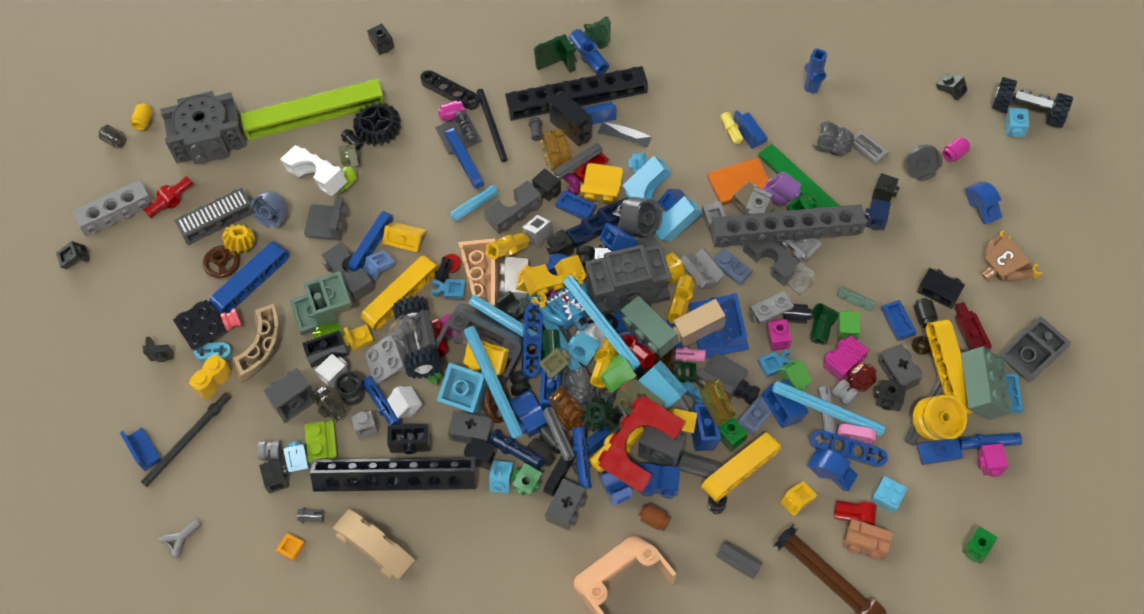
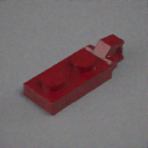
[954,302,992,350]

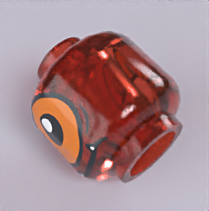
[847,363,877,392]

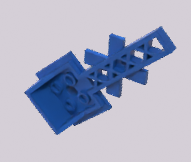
[618,293,749,359]

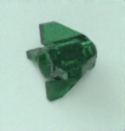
[583,16,611,49]

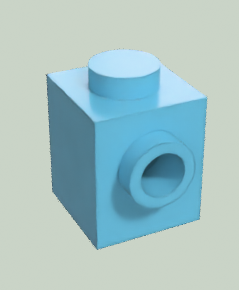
[1005,108,1029,138]

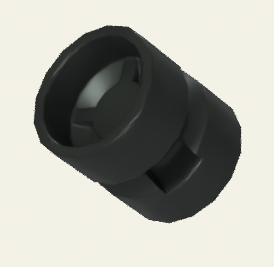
[335,371,365,406]

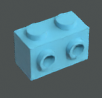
[638,360,687,410]

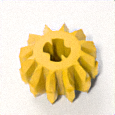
[222,223,255,254]

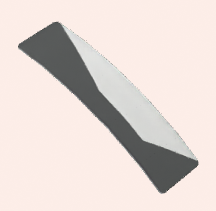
[598,122,652,148]

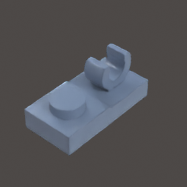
[713,248,753,285]
[738,395,772,435]

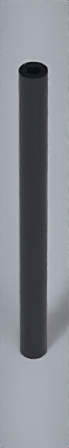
[477,89,508,162]

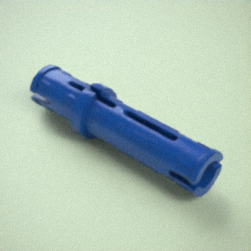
[362,376,402,426]
[572,427,592,489]
[958,432,1022,450]

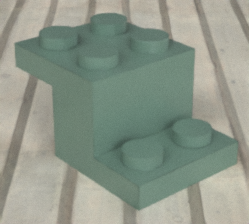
[290,271,352,335]

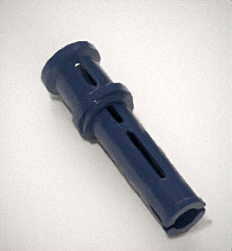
[488,430,545,470]

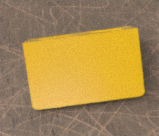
[382,222,427,252]

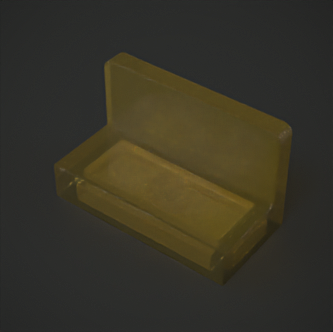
[699,379,736,426]

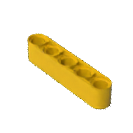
[360,255,439,330]
[926,319,974,415]
[701,432,782,502]

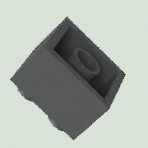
[263,368,318,423]
[638,426,687,467]

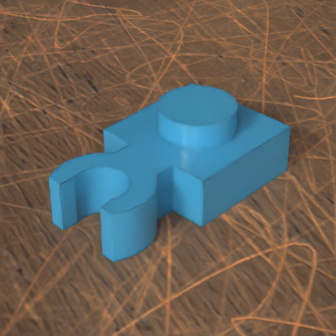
[431,279,466,300]
[757,350,795,378]
[683,381,714,404]

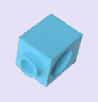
[567,330,601,366]

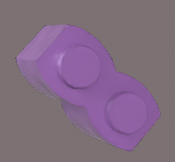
[763,171,801,206]

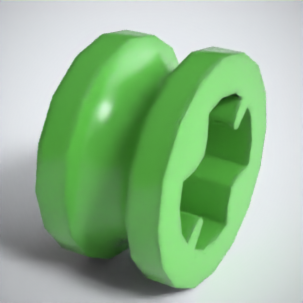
[426,372,443,385]

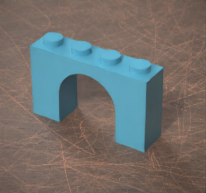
[623,156,703,243]

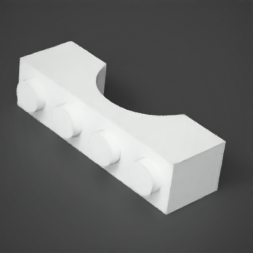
[280,145,347,196]

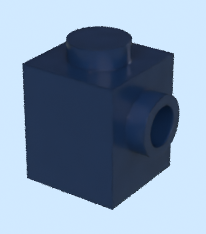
[864,199,891,231]

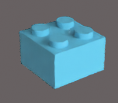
[437,363,488,413]

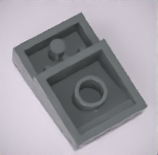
[999,316,1071,382]

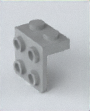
[365,333,407,384]

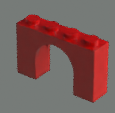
[598,395,686,493]

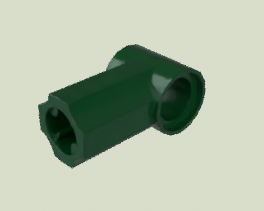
[810,303,838,345]
[541,329,560,361]

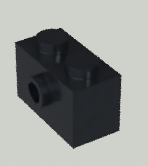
[387,424,431,455]

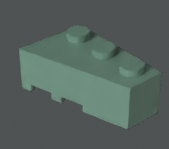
[621,296,679,357]

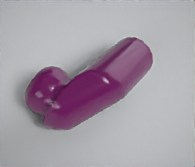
[562,173,580,195]

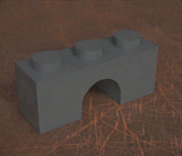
[484,180,542,234]
[743,241,802,286]
[322,242,375,302]

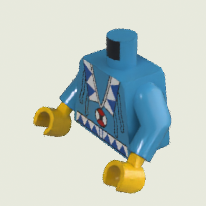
[532,269,590,331]

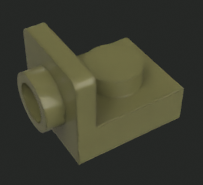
[338,144,359,167]
[539,347,573,379]

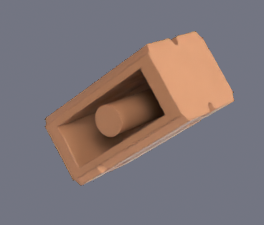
[843,519,893,561]

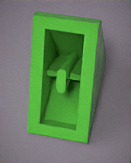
[600,354,636,393]

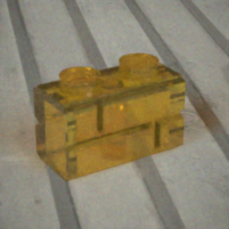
[540,128,572,171]

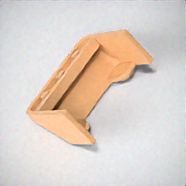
[574,536,676,614]

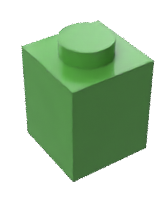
[837,310,860,341]
[778,360,813,391]

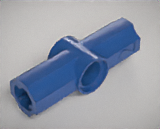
[569,29,609,75]
[804,48,827,94]

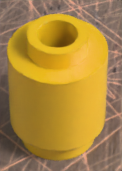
[130,103,153,131]

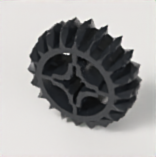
[353,101,401,147]

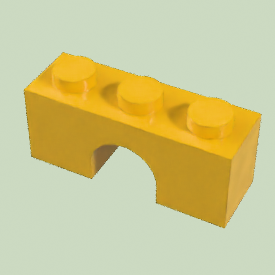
[522,255,587,297]

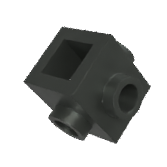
[874,380,907,411]

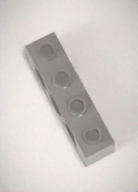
[72,180,152,236]

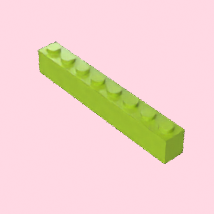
[240,79,385,140]

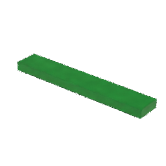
[758,143,840,208]

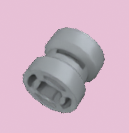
[832,379,860,407]
[257,440,282,460]

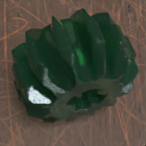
[580,398,615,432]

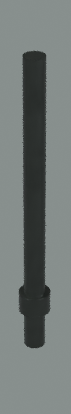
[141,393,231,487]

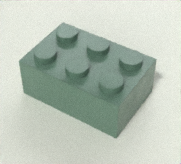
[961,346,1012,420]

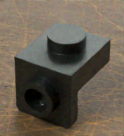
[936,73,968,100]
[142,336,174,362]

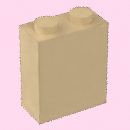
[672,299,725,347]

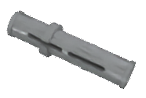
[818,386,839,447]

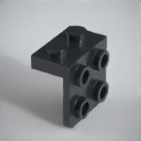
[173,300,226,351]

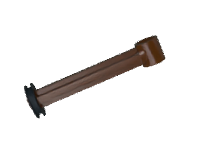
[773,524,887,614]

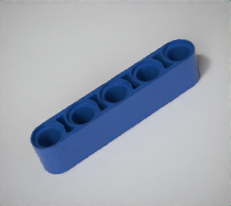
[209,241,290,314]

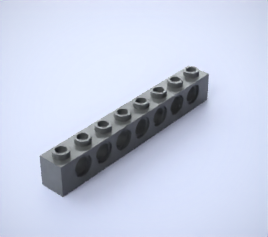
[710,204,866,247]

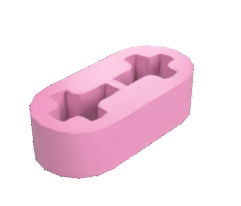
[837,424,877,445]

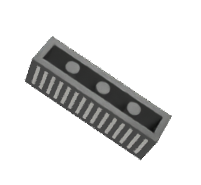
[175,188,255,245]

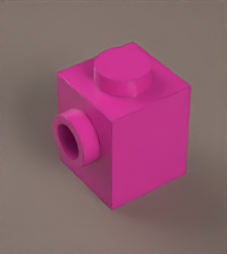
[766,319,792,351]
[977,443,1009,477]

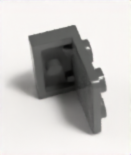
[304,197,348,240]
[695,353,748,403]

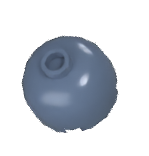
[250,191,288,228]

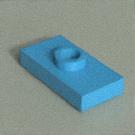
[1005,374,1023,413]

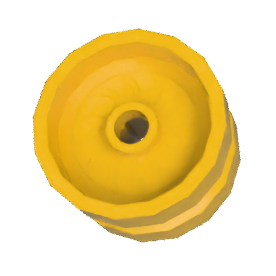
[913,395,967,441]

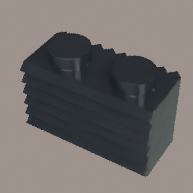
[917,267,965,309]
[302,330,348,368]

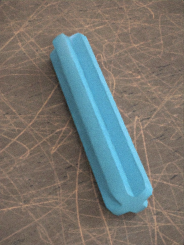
[450,185,498,221]

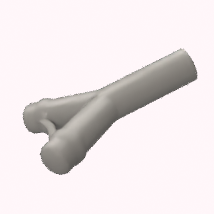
[159,519,201,558]

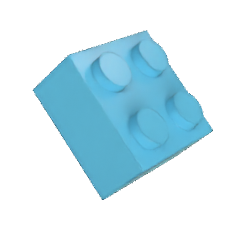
[871,476,908,513]

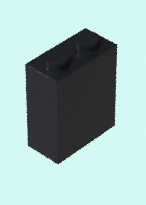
[548,90,592,147]

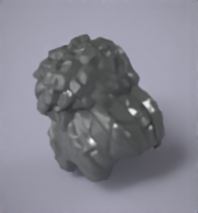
[813,121,854,156]
[561,367,596,411]

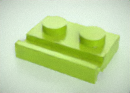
[304,420,338,464]

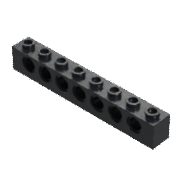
[505,66,648,121]
[310,457,477,492]

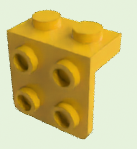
[580,163,623,204]

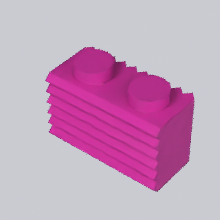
[823,335,869,381]

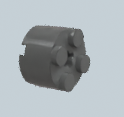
[619,197,662,237]

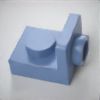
[363,250,395,281]

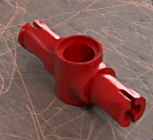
[143,175,194,218]

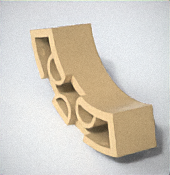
[232,304,278,382]
[332,509,415,580]

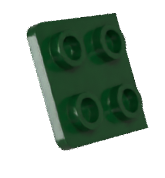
[534,34,577,73]

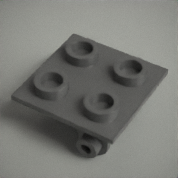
[435,111,482,155]

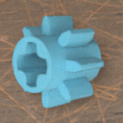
[628,153,650,172]

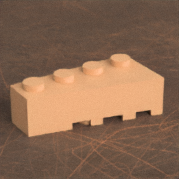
[458,239,500,308]

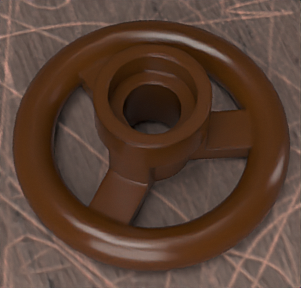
[203,245,240,278]
[482,387,509,424]

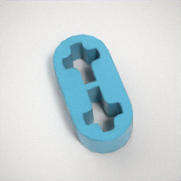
[194,342,233,363]

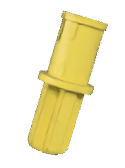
[720,112,743,144]

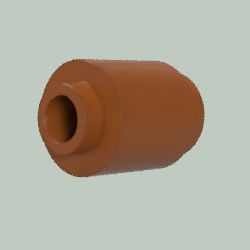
[639,503,671,531]

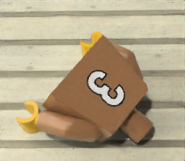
[981,231,1043,282]

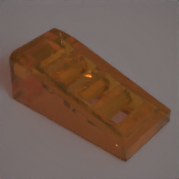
[548,386,587,430]

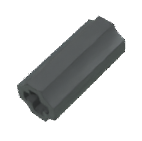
[679,452,723,479]
[716,541,763,580]

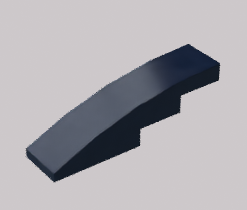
[565,198,628,248]

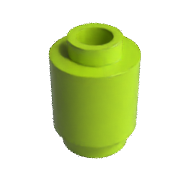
[337,167,357,194]

